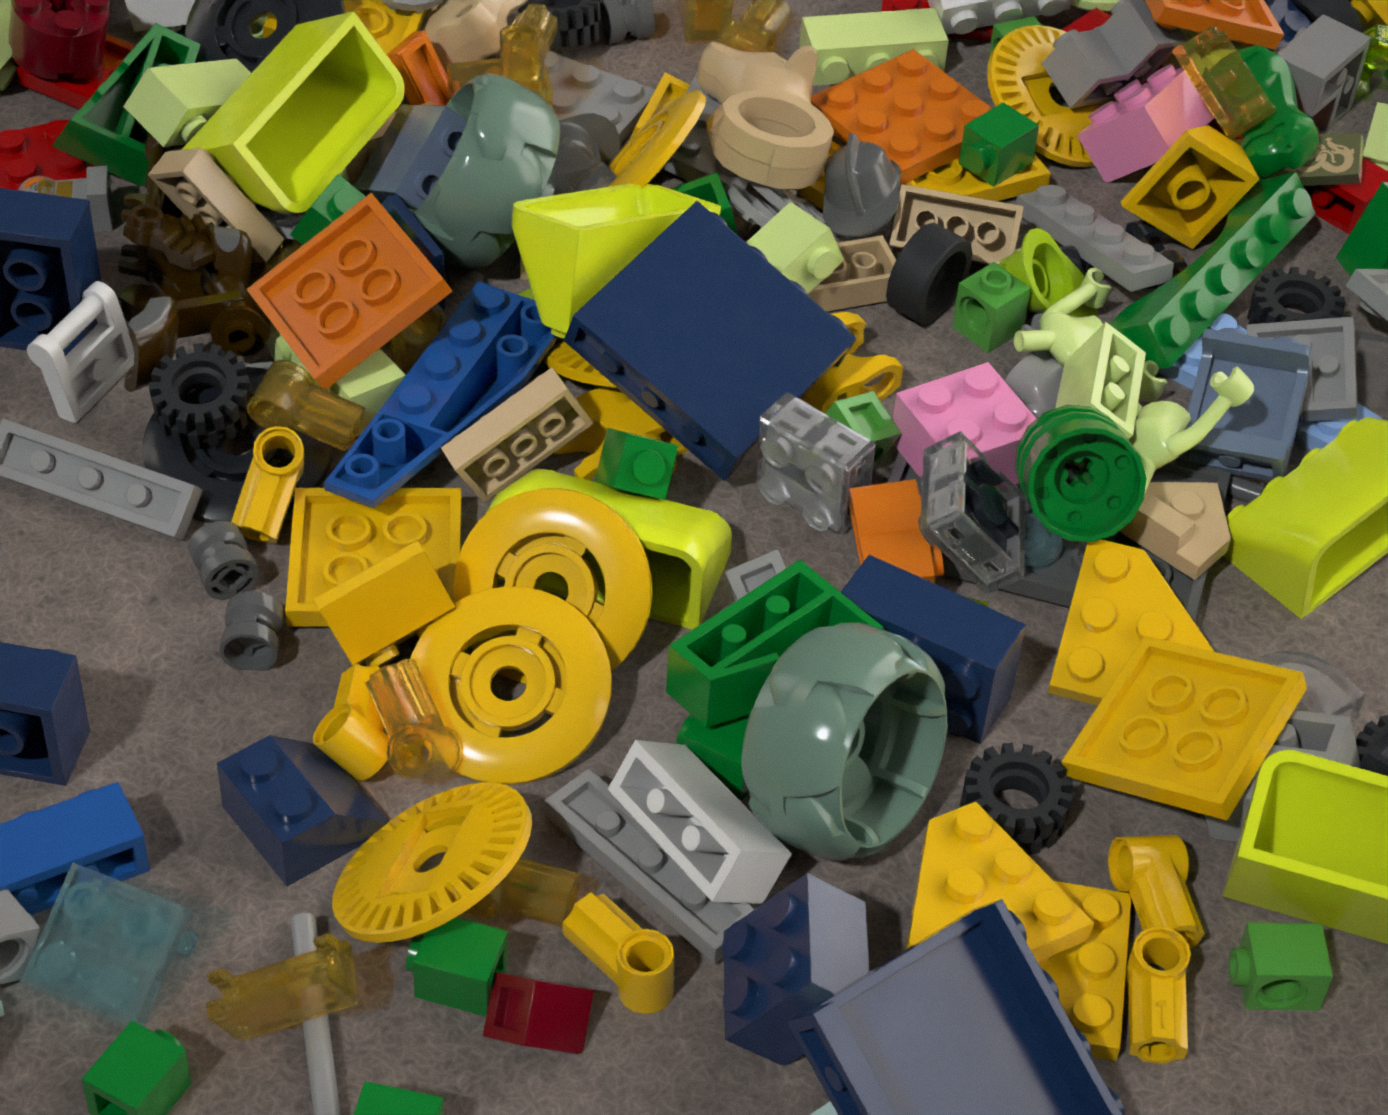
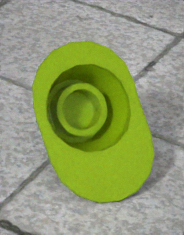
[998,228,1098,318]

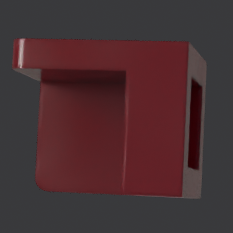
[483,972,594,1054]

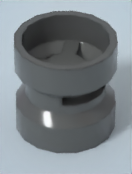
[600,0,655,45]
[188,521,260,600]
[219,591,284,671]

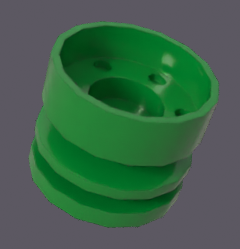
[1014,405,1147,542]

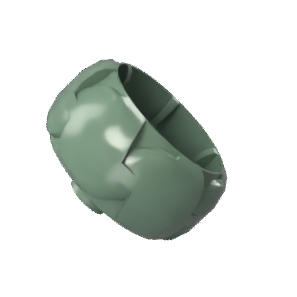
[404,74,560,270]
[741,623,948,860]

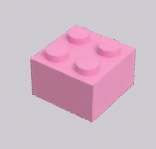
[1077,62,1223,183]
[892,362,1036,492]

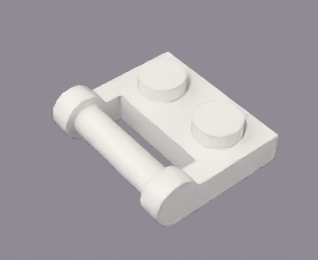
[27,281,134,423]

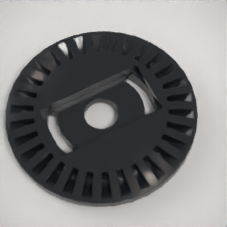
[185,0,346,73]
[142,367,334,523]

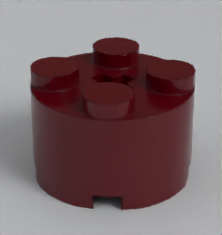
[8,0,110,80]

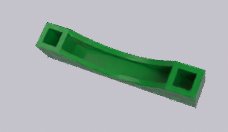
[1109,172,1316,369]

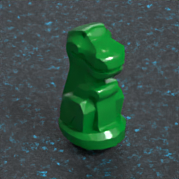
[1205,45,1319,177]

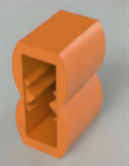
[849,479,944,584]

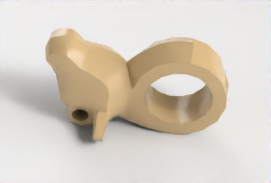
[420,0,529,76]
[696,42,834,189]

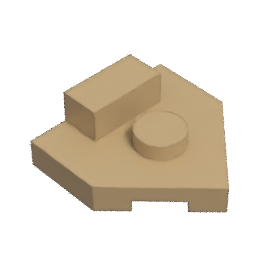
[1119,482,1231,580]

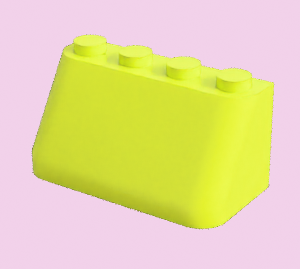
[182,11,405,214]
[511,183,721,338]
[1223,417,1388,619]
[486,469,732,630]
[1222,750,1388,944]

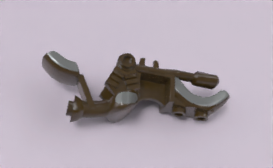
[118,132,270,392]

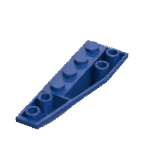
[324,281,559,508]

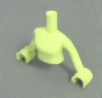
[1014,267,1168,402]
[1128,366,1254,495]

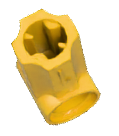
[231,426,304,544]
[313,664,393,781]
[1108,835,1205,948]
[562,892,674,1014]
[1125,926,1191,1064]

